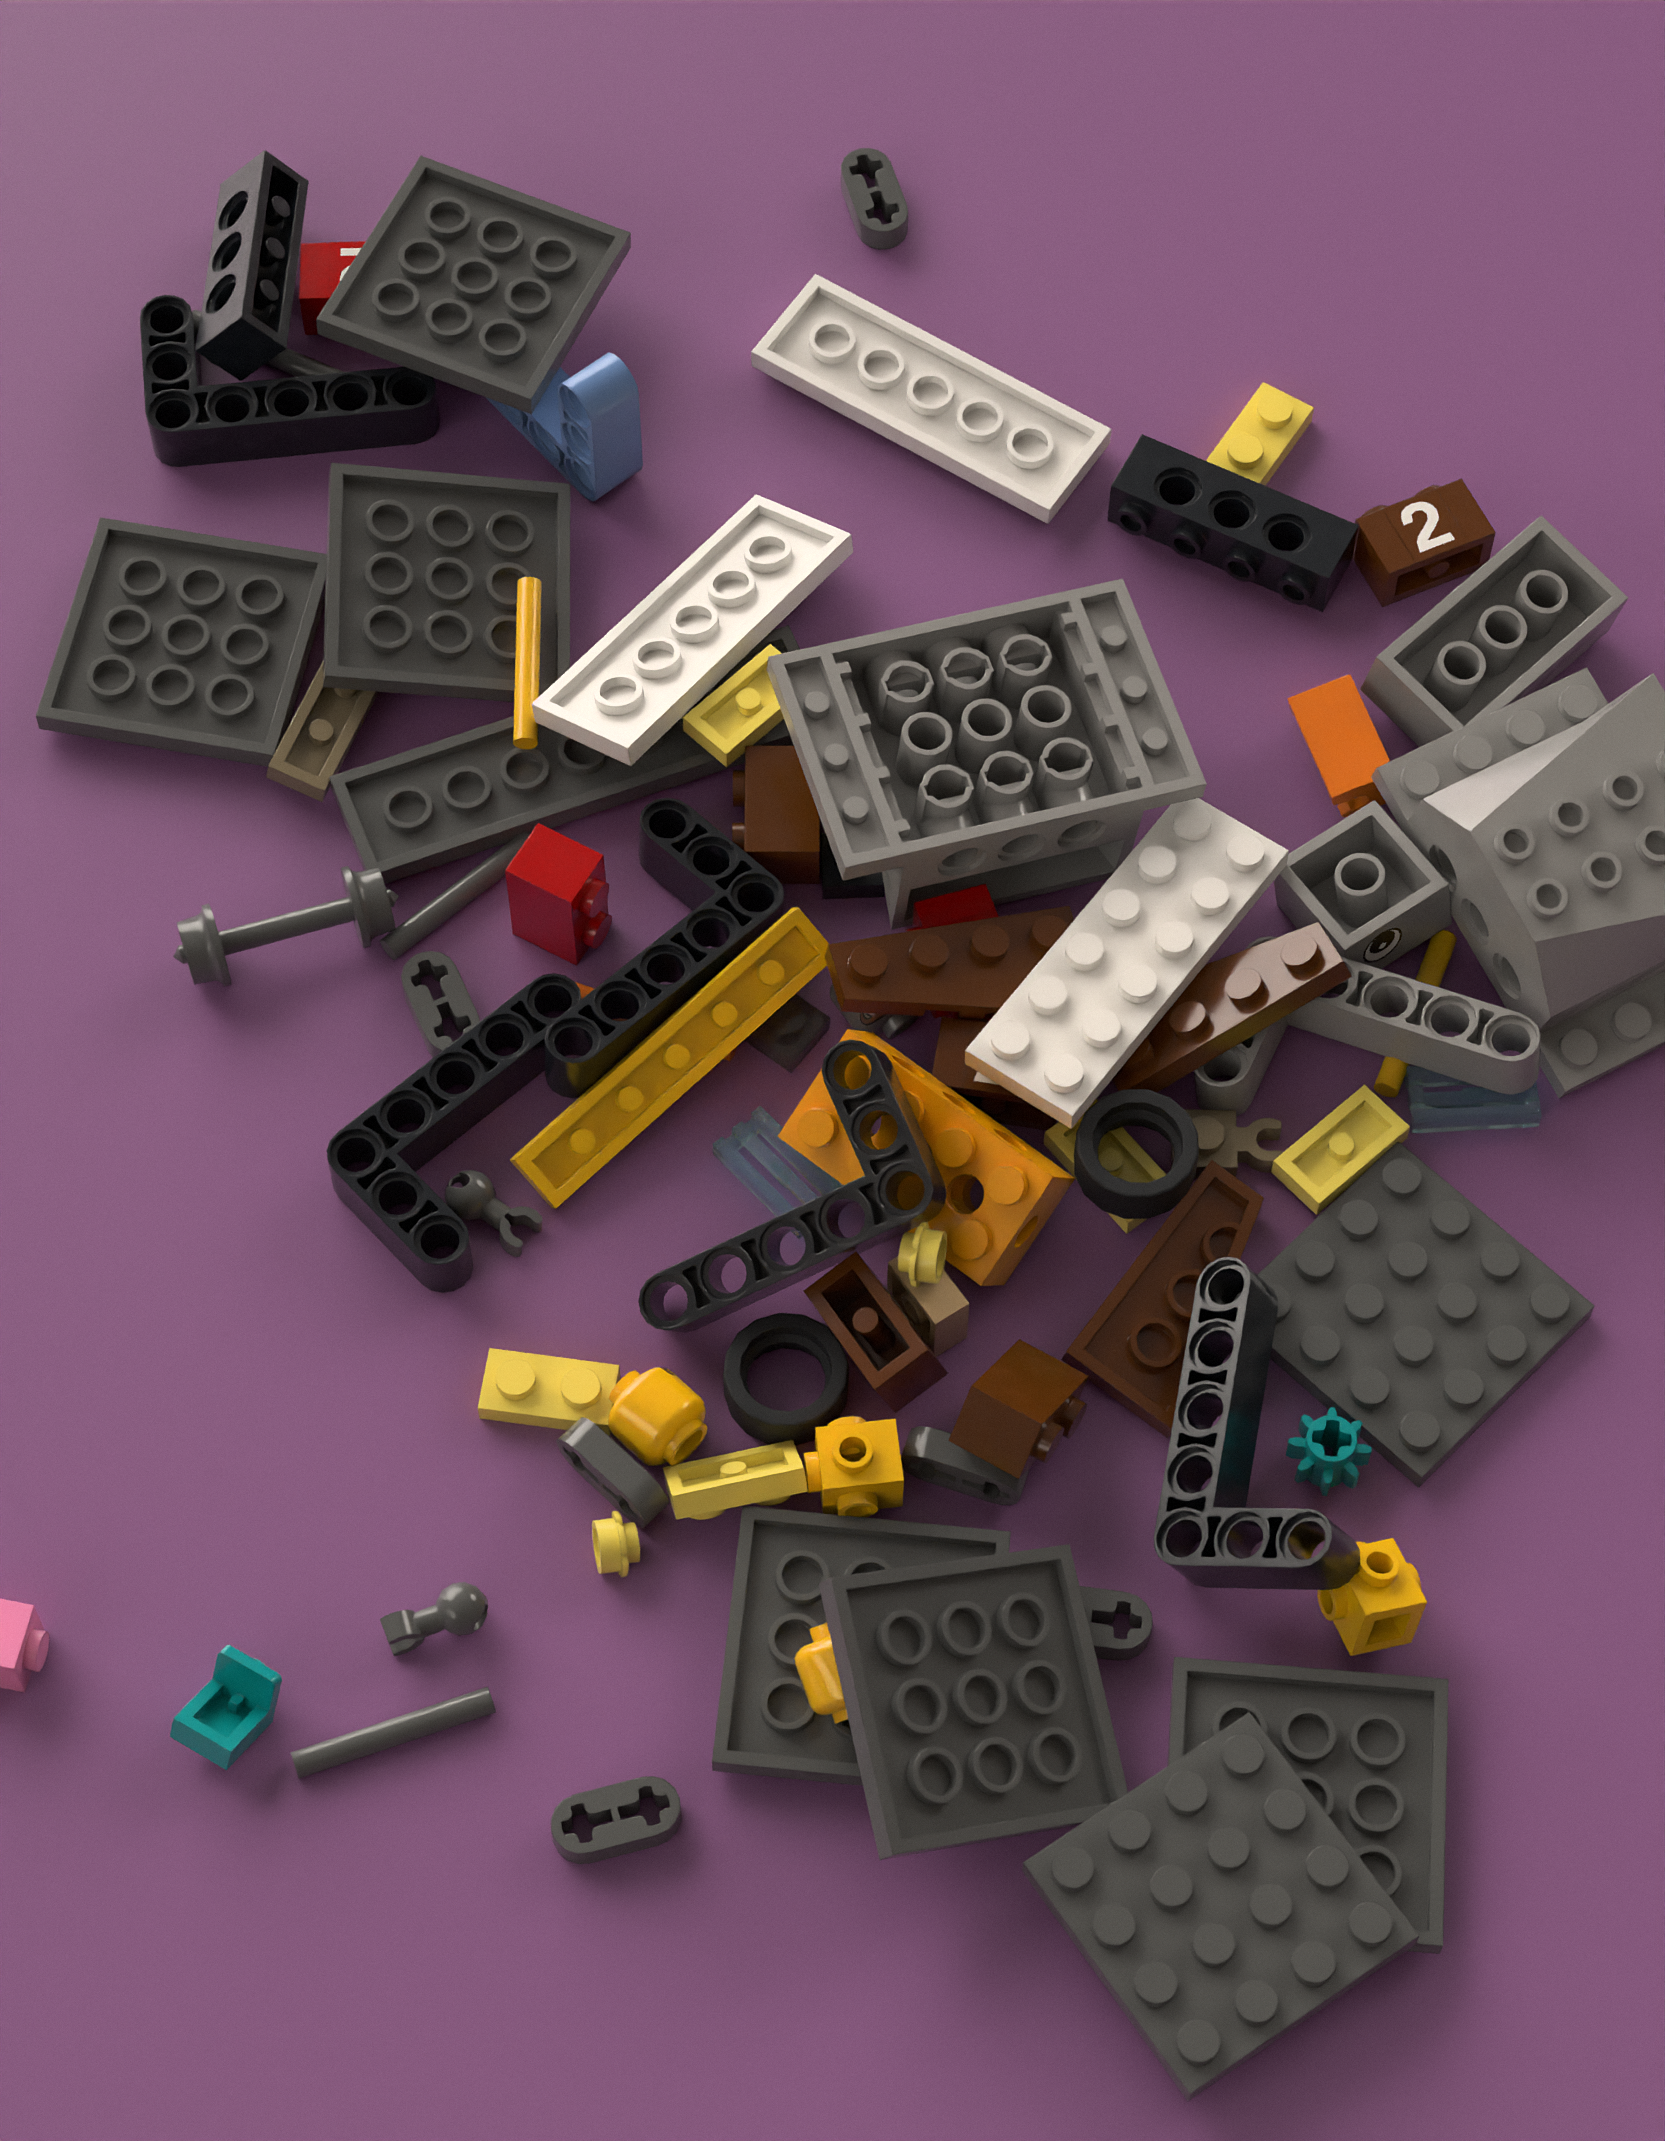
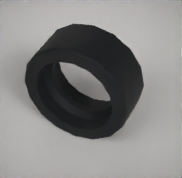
[1074,1089,1199,1219]
[723,1313,849,1446]

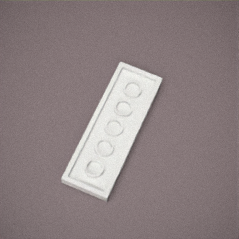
[751,274,1112,524]
[532,494,853,766]
[965,798,1289,1129]

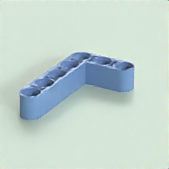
[485,352,643,502]

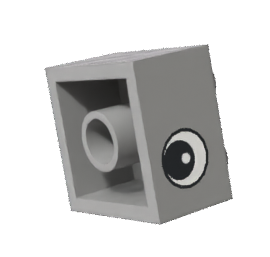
[1274,800,1452,969]

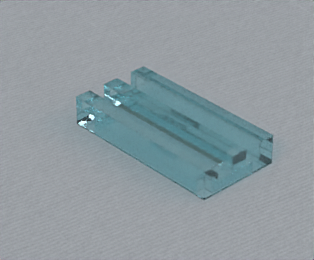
[1404,1066,1542,1133]
[712,1106,842,1239]

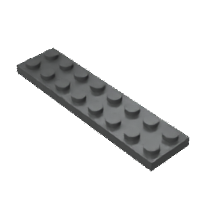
[329,625,800,884]

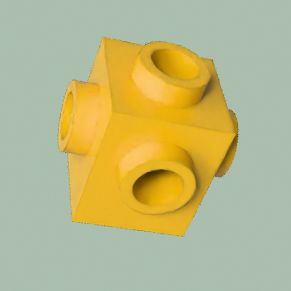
[804,1417,904,1517]
[1317,1538,1427,1656]

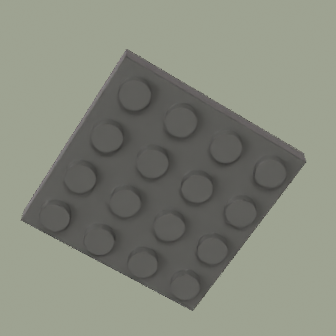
[316,156,631,414]
[323,463,570,702]
[36,517,327,767]
[1233,1141,1595,1488]
[712,1506,1011,1786]
[819,1544,1128,1860]
[1167,1657,1449,1954]
[1022,1712,1419,2101]

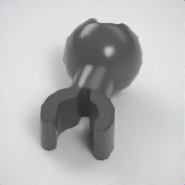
[445,1170,543,1257]
[380,1582,488,1656]

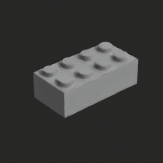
[1360,515,1628,747]

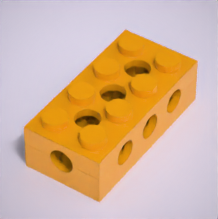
[777,1029,1075,1286]

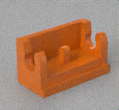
[1287,674,1390,817]

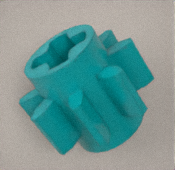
[1285,1407,1372,1496]

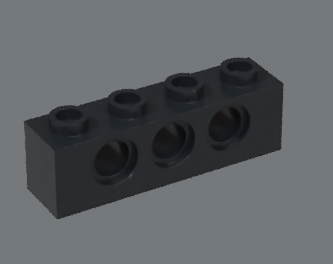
[195,150,309,381]
[1107,434,1359,612]

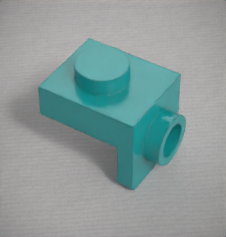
[169,1645,282,1770]

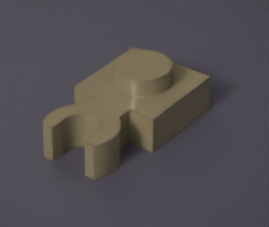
[1171,1109,1282,1178]

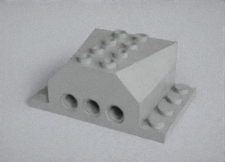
[767,579,1207,930]
[1371,667,1665,1098]

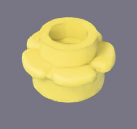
[898,1222,947,1287]
[592,1511,640,1577]

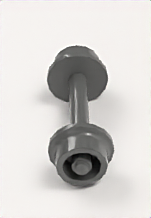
[173,866,399,987]

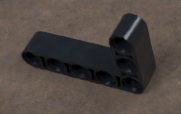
[140,295,440,467]
[544,797,785,1098]
[326,973,581,1293]
[638,1040,947,1333]
[1154,1257,1360,1590]

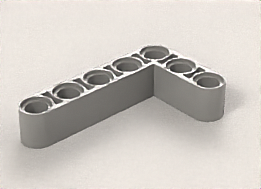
[1194,936,1541,1117]

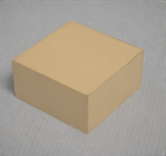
[887,1256,969,1357]

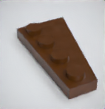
[825,906,1074,1020]
[1112,922,1352,1093]
[1061,1160,1264,1438]

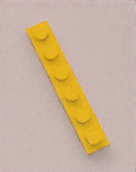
[510,907,829,1208]

